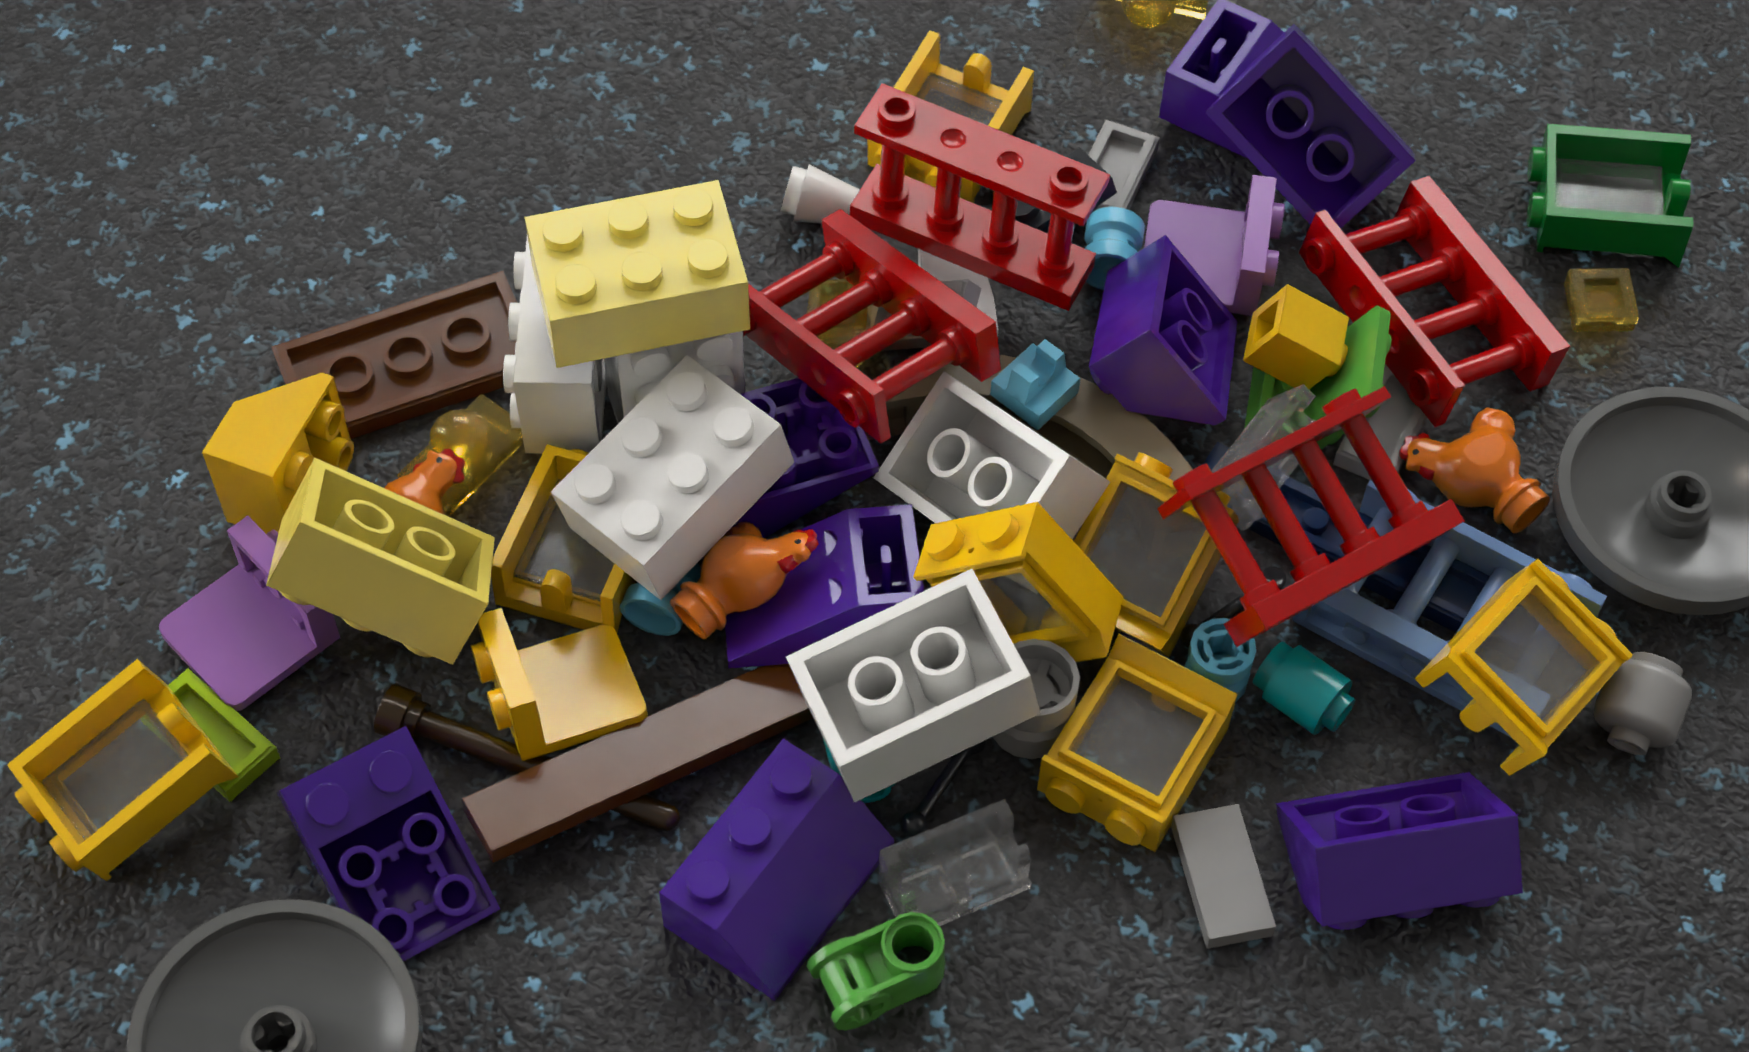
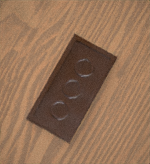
[271,271,517,439]

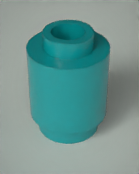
[1253,641,1356,735]

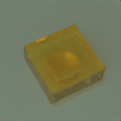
[1564,268,1639,332]

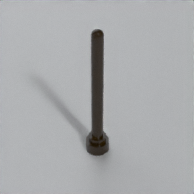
[374,684,680,831]

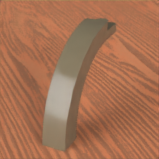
[864,355,1206,563]

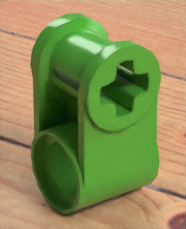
[807,912,945,1030]

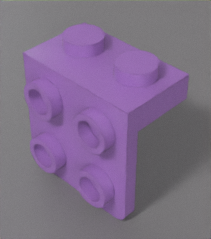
[1144,175,1285,316]
[159,516,340,711]

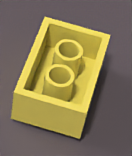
[525,180,750,368]
[266,458,495,665]

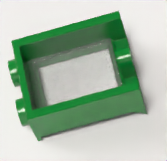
[1527,123,1693,268]

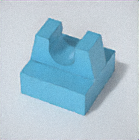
[990,339,1080,430]

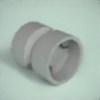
[993,639,1080,759]

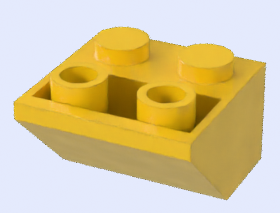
[202,373,354,534]

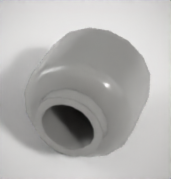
[1593,652,1692,755]

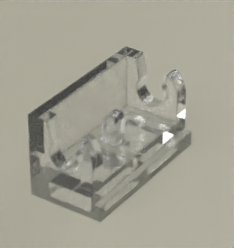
[1212,384,1316,531]
[878,799,1031,926]

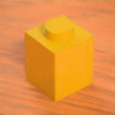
[1243,284,1349,393]

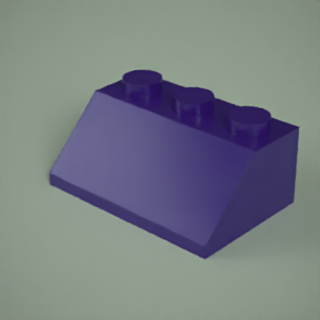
[1205,24,1416,229]
[1089,235,1237,425]
[659,739,894,1001]
[1276,772,1523,930]

